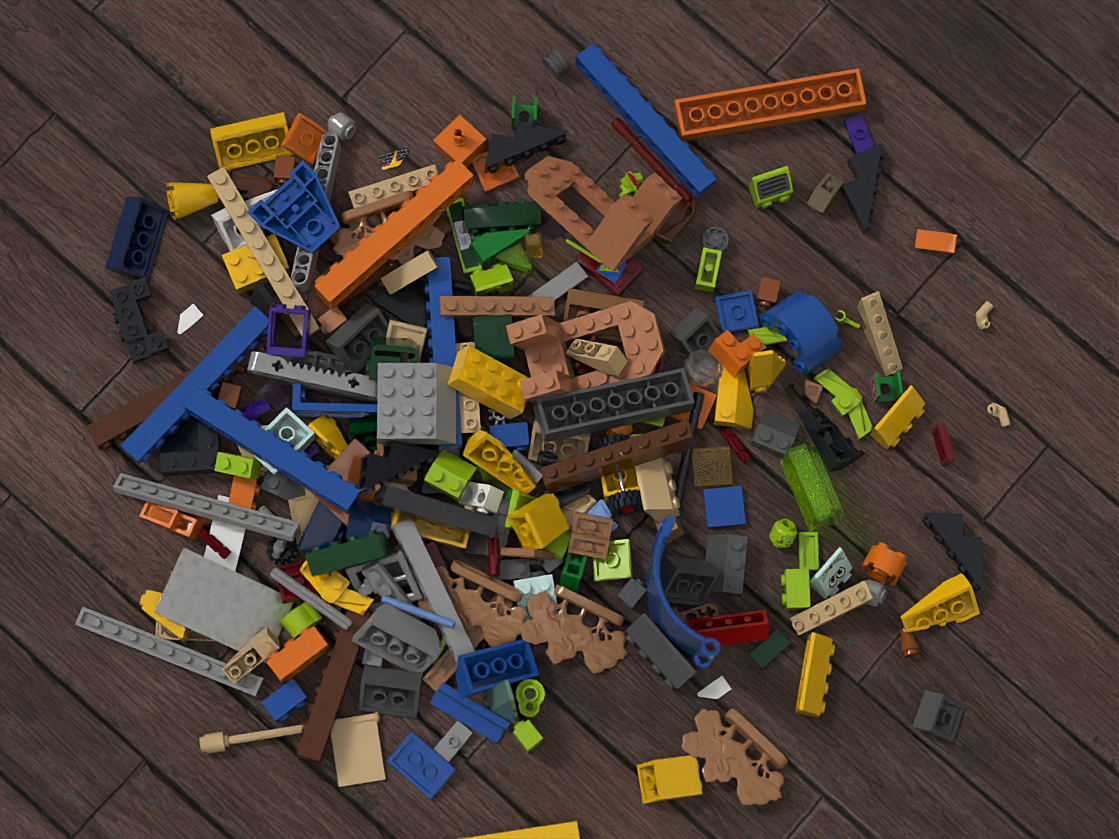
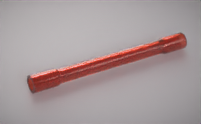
[610,117,693,205]

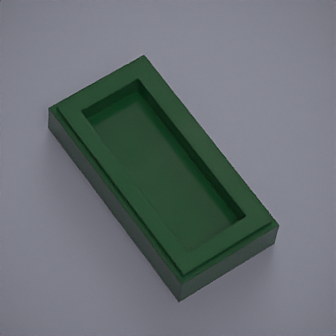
[749,629,790,669]

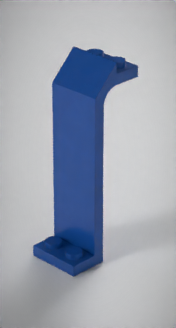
[292,383,428,448]

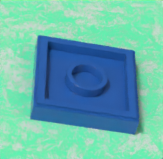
[714,290,759,334]
[703,486,746,528]

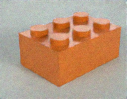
[267,626,330,684]

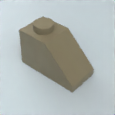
[807,172,844,213]

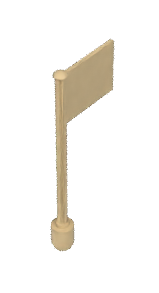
[199,711,385,787]

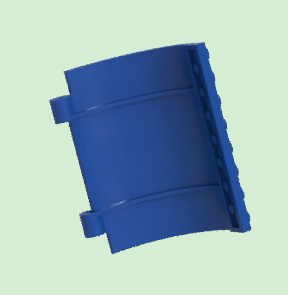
[645,516,720,669]

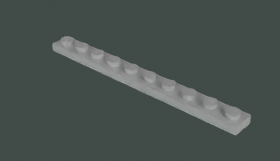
[113,473,300,542]
[75,607,264,697]

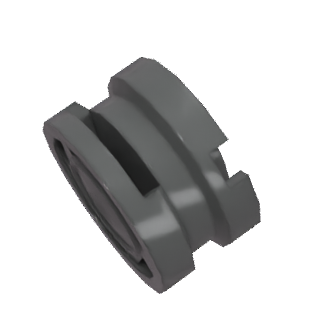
[541,49,569,79]
[701,227,729,253]

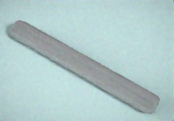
[270,567,352,630]

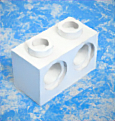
[458,482,504,515]

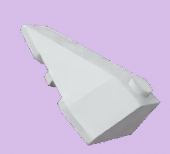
[211,189,278,252]

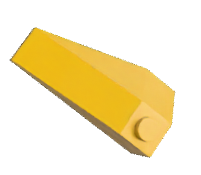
[747,350,786,393]
[713,364,754,429]
[308,414,348,460]
[463,430,536,494]
[900,573,980,633]

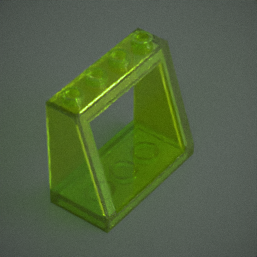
[780,443,846,532]

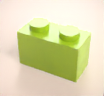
[695,247,722,293]
[214,452,262,479]
[781,569,810,610]
[513,720,543,753]

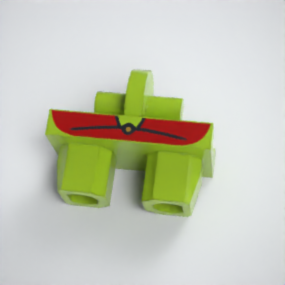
[619,171,643,198]

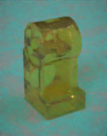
[524,232,543,259]

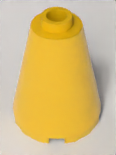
[166,182,219,220]

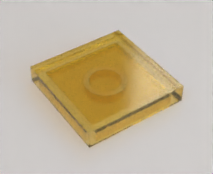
[692,446,733,488]

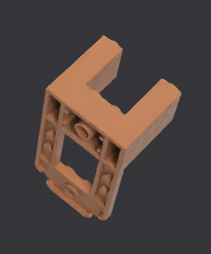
[525,156,682,272]
[506,301,665,404]

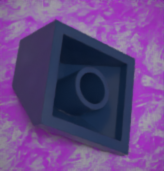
[345,500,391,539]

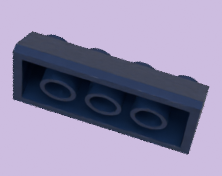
[105,197,169,282]
[297,501,347,554]

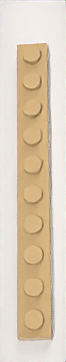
[207,167,320,336]

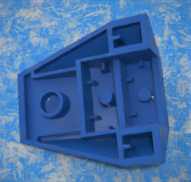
[247,160,341,254]

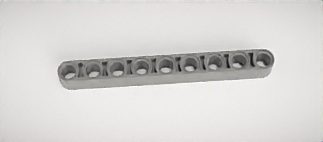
[291,132,341,292]
[392,517,475,664]

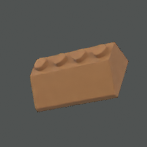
[563,288,644,342]

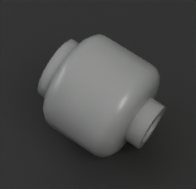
[328,113,356,141]
[865,579,887,607]

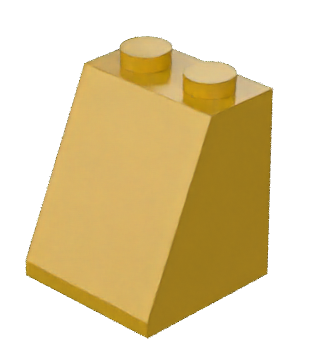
[508,493,569,549]
[140,590,190,643]
[637,755,702,804]

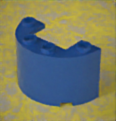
[759,291,841,376]

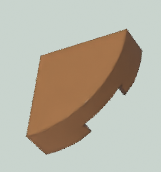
[804,379,824,405]

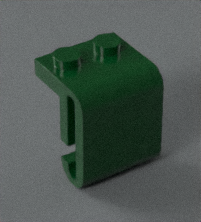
[473,314,514,363]
[365,337,418,381]

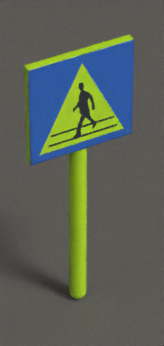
[566,239,627,283]

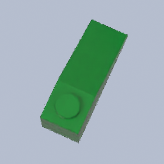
[469,229,530,266]
[559,552,588,593]

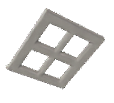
[345,551,423,613]

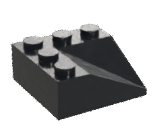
[160,415,221,476]

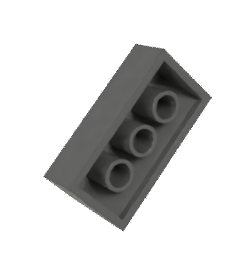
[625,613,696,691]

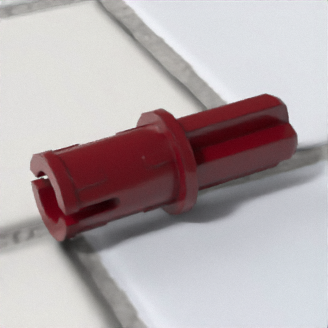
[486,536,502,576]

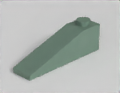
[483,680,519,725]

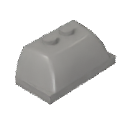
[352,603,440,673]

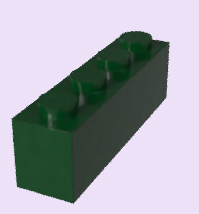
[462,199,541,235]
[305,530,395,577]

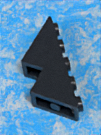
[484,121,567,174]
[840,143,885,234]
[358,440,439,495]
[922,513,983,591]

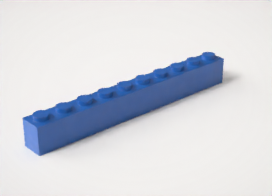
[575,44,716,199]
[424,257,462,450]
[121,307,269,464]
[184,388,361,515]

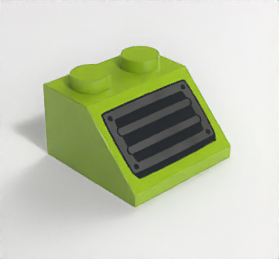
[749,166,793,209]

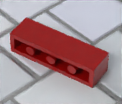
[688,609,769,647]

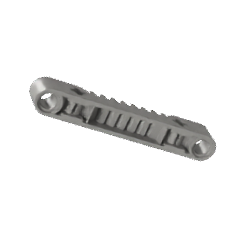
[247,351,378,401]

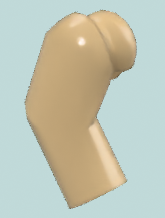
[975,301,993,329]
[987,403,1011,427]

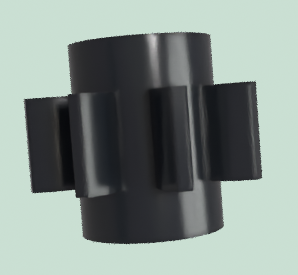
[536,448,558,470]

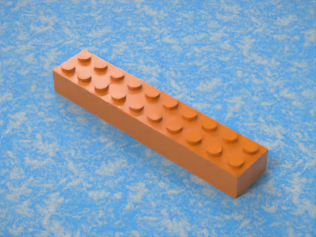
[673,68,867,142]
[314,159,473,310]

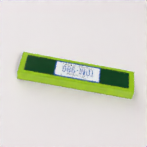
[446,197,482,275]

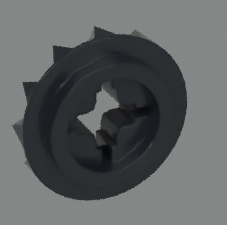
[267,537,298,566]

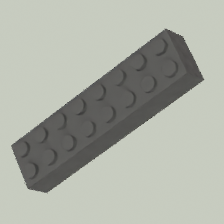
[534,368,695,443]

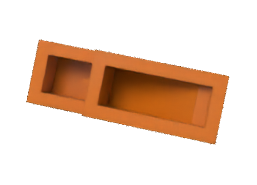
[139,501,204,541]

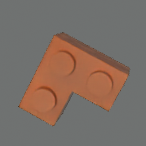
[708,330,766,377]

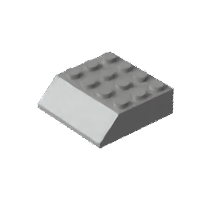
[377,363,456,444]

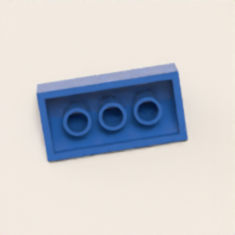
[456,639,539,698]

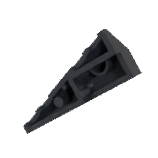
[785,384,865,472]

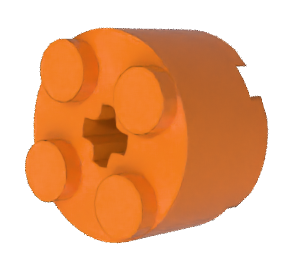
[861,542,906,586]

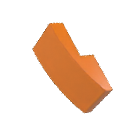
[915,229,958,254]

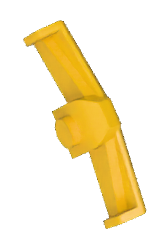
[300,560,374,616]

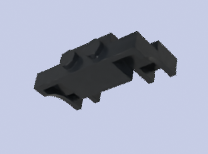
[109,277,169,364]

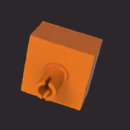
[433,115,488,168]

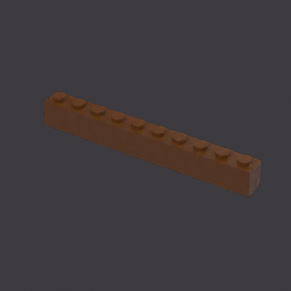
[86,340,266,450]

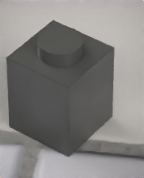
[617,578,647,610]

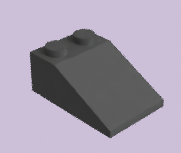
[260,470,306,503]

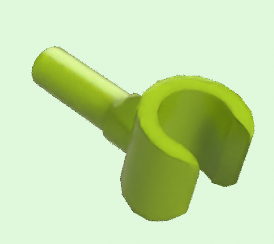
[835,310,860,329]

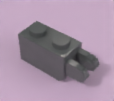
[491,558,545,582]

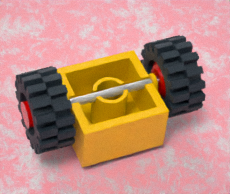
[596,434,643,517]

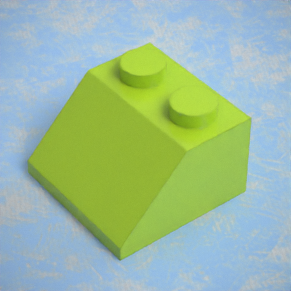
[470,263,513,296]
[424,449,477,502]

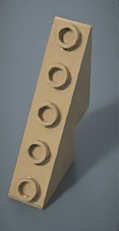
[348,165,439,208]
[857,291,903,376]
[456,342,481,433]
[288,465,330,551]
[790,580,873,636]

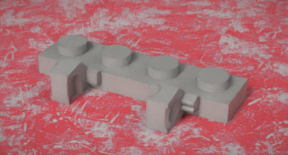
[358,559,422,621]

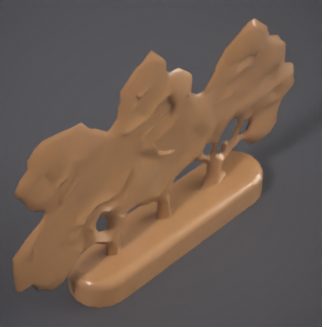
[333,191,445,265]
[417,560,526,647]
[520,585,628,674]
[682,708,788,805]

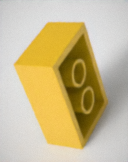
[222,234,291,295]

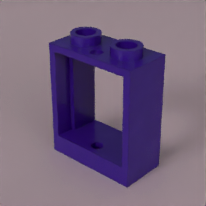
[266,304,311,357]

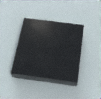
[250,283,283,328]

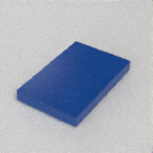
[387,731,457,800]

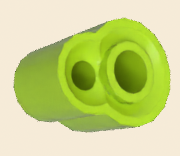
[280,602,324,640]
[515,679,545,719]

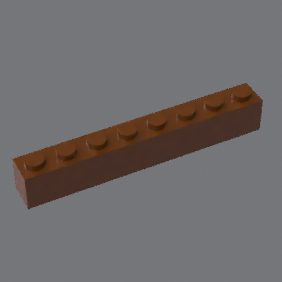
[540,420,697,494]
[295,610,371,764]

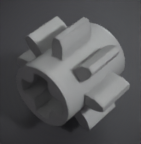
[488,409,511,425]

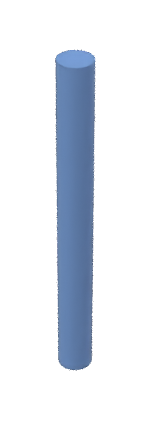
[381,595,456,629]

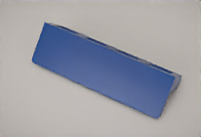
[430,683,510,743]

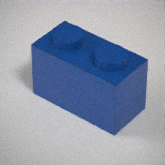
[489,422,529,452]
[261,679,308,723]

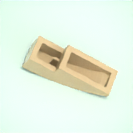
[380,250,439,295]

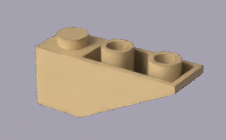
[566,339,628,376]
[221,626,280,684]

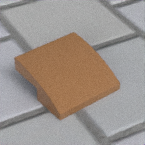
[568,511,613,559]

